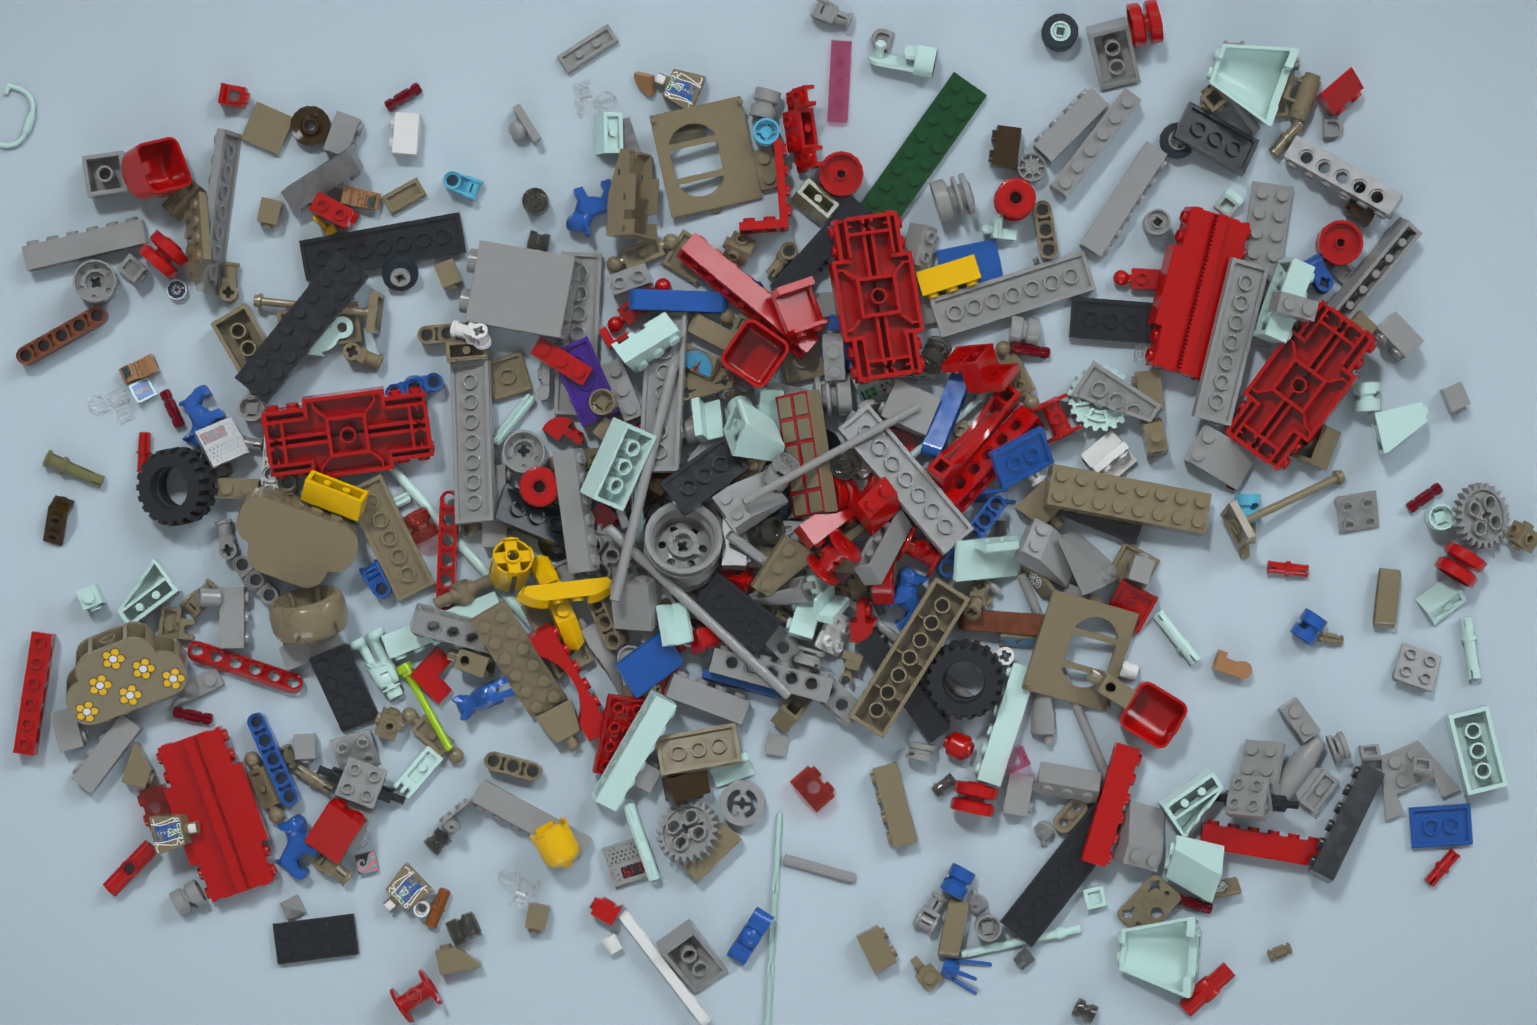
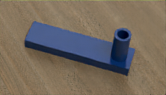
[701,648,781,700]

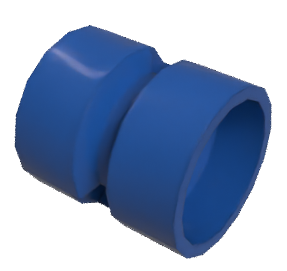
[1290,608,1328,646]
[940,862,976,900]

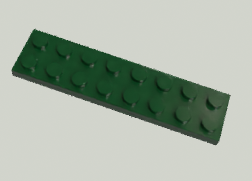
[861,72,987,217]

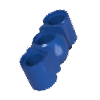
[385,373,444,394]
[727,906,775,966]

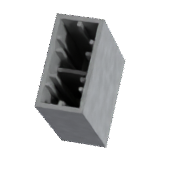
[459,240,583,341]

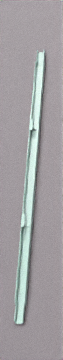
[764,812,782,1025]

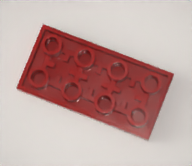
[592,694,646,774]

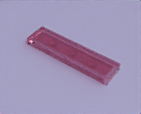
[827,40,852,123]

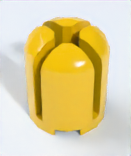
[489,537,534,592]

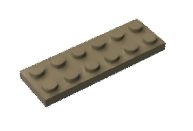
[356,474,435,601]
[469,599,567,719]

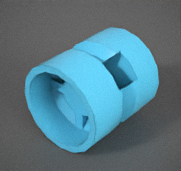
[753,118,780,147]
[1234,494,1261,523]

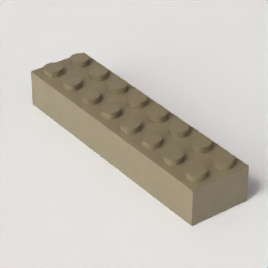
[1042,464,1212,536]
[848,577,970,738]

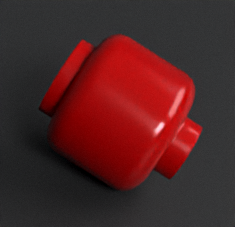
[943,731,975,761]

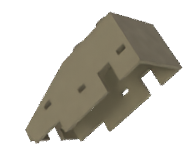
[606,148,659,241]

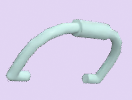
[0,83,36,148]

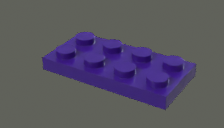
[558,336,620,427]

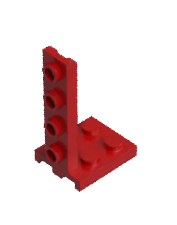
[739,139,792,235]

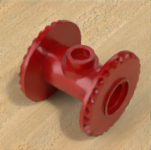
[994,178,1036,221]
[1031,393,1082,444]
[519,466,558,507]
[895,525,942,578]
[806,531,862,586]
[389,969,443,1023]

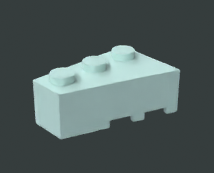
[611,312,684,373]
[117,558,182,623]
[1158,768,1224,837]

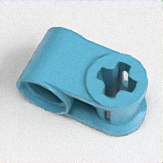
[443,171,484,201]

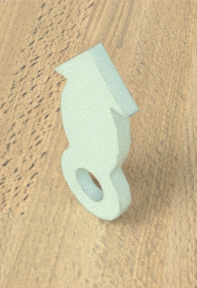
[308,316,354,357]

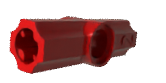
[103,840,156,897]
[1178,962,1236,1017]

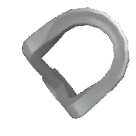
[716,374,751,399]

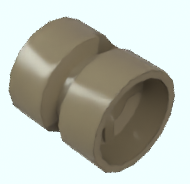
[589,388,618,416]

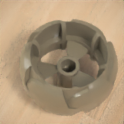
[269,585,348,646]

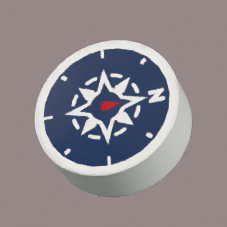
[166,279,188,300]

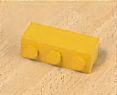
[915,254,981,299]
[300,470,369,521]

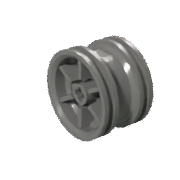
[643,502,723,592]

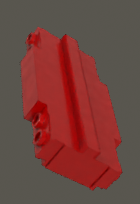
[1145,206,1251,381]
[828,210,925,385]
[1225,300,1377,471]
[261,386,435,480]
[156,726,278,903]

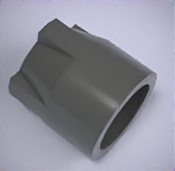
[1013,948,1035,970]

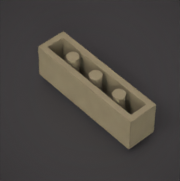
[870,762,918,848]

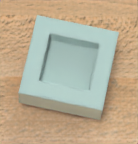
[1082,885,1107,910]

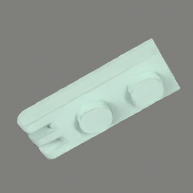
[392,746,444,800]

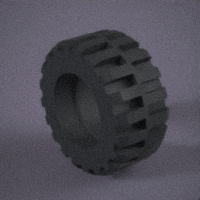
[136,447,218,526]
[925,639,1005,720]

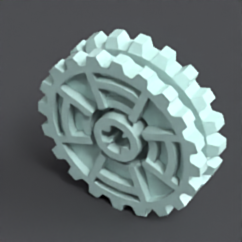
[1067,365,1131,432]

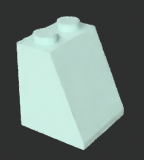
[723,398,785,461]
[1369,402,1429,454]
[1163,835,1225,903]

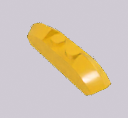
[531,555,585,650]
[516,577,612,609]

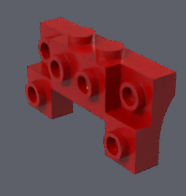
[782,85,826,173]

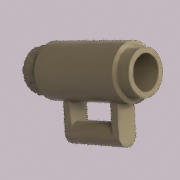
[1281,72,1321,126]

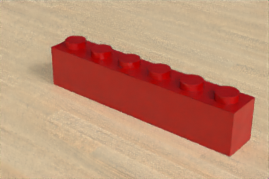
[1080,742,1142,867]
[1199,819,1320,865]

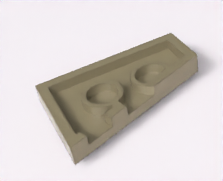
[751,533,818,596]

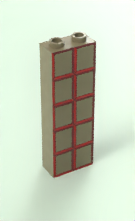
[776,389,838,521]

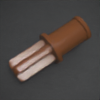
[425,887,451,929]

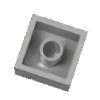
[82,151,131,199]
[1373,312,1424,360]

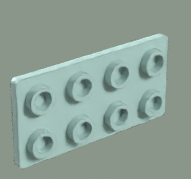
[953,535,1022,582]

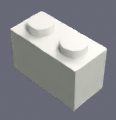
[389,112,421,156]

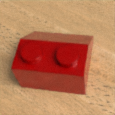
[1315,67,1364,117]
[847,477,900,536]

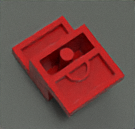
[941,343,1020,394]

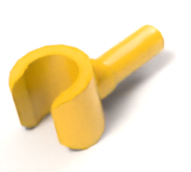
[312,215,338,236]

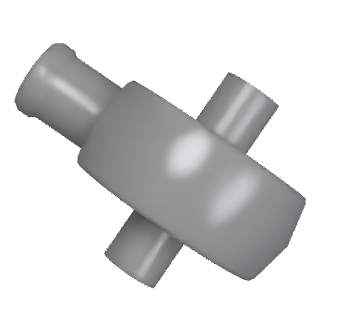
[1035,820,1054,846]
[969,888,988,914]

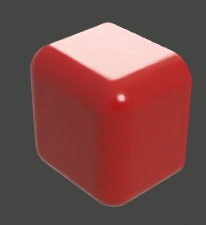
[721,319,789,389]

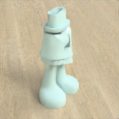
[348,627,403,700]

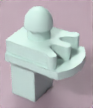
[981,213,1017,241]

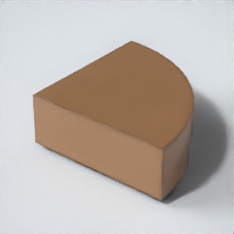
[634,71,655,96]

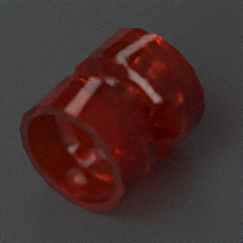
[403,506,439,544]

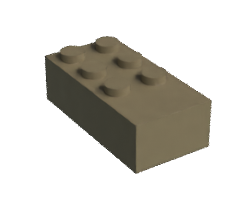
[210,303,267,396]

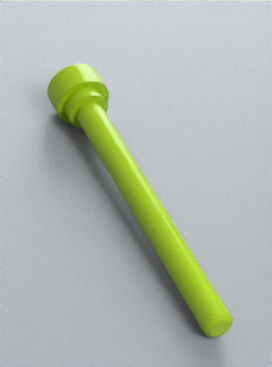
[396,661,453,752]

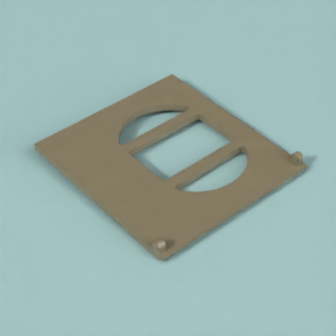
[649,96,762,218]
[1022,589,1139,712]

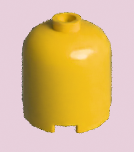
[529,817,579,869]

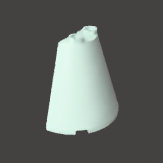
[1206,44,1300,127]
[1116,916,1201,998]

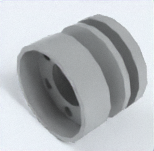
[929,173,975,223]
[73,260,119,305]
[812,373,852,417]
[502,429,545,473]

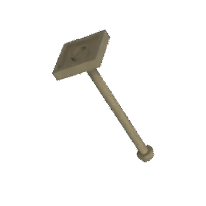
[253,291,385,335]
[1220,470,1346,550]

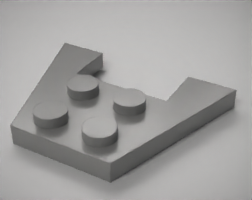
[1380,740,1461,821]

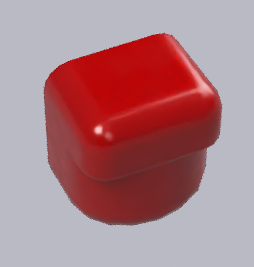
[121,137,192,200]
[1118,681,1188,748]

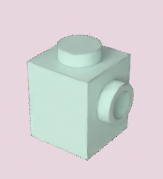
[76,584,106,613]

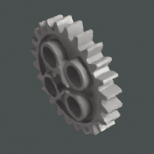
[1452,483,1510,549]
[578,523,633,580]
[656,799,721,865]

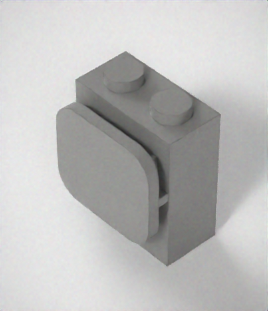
[877,379,941,438]
[610,574,661,631]

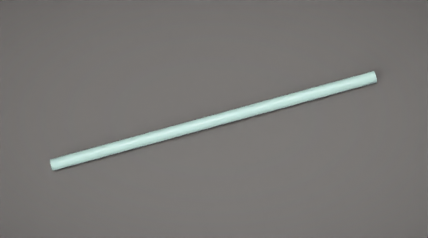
[387,463,533,631]

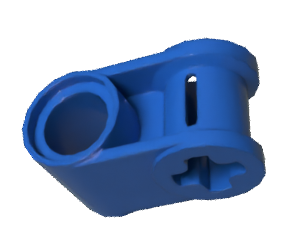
[1303,253,1334,294]
[359,559,392,599]

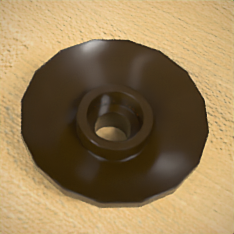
[290,106,331,146]

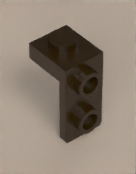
[43,495,75,546]

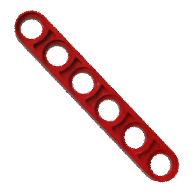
[436,490,459,610]
[187,641,303,694]

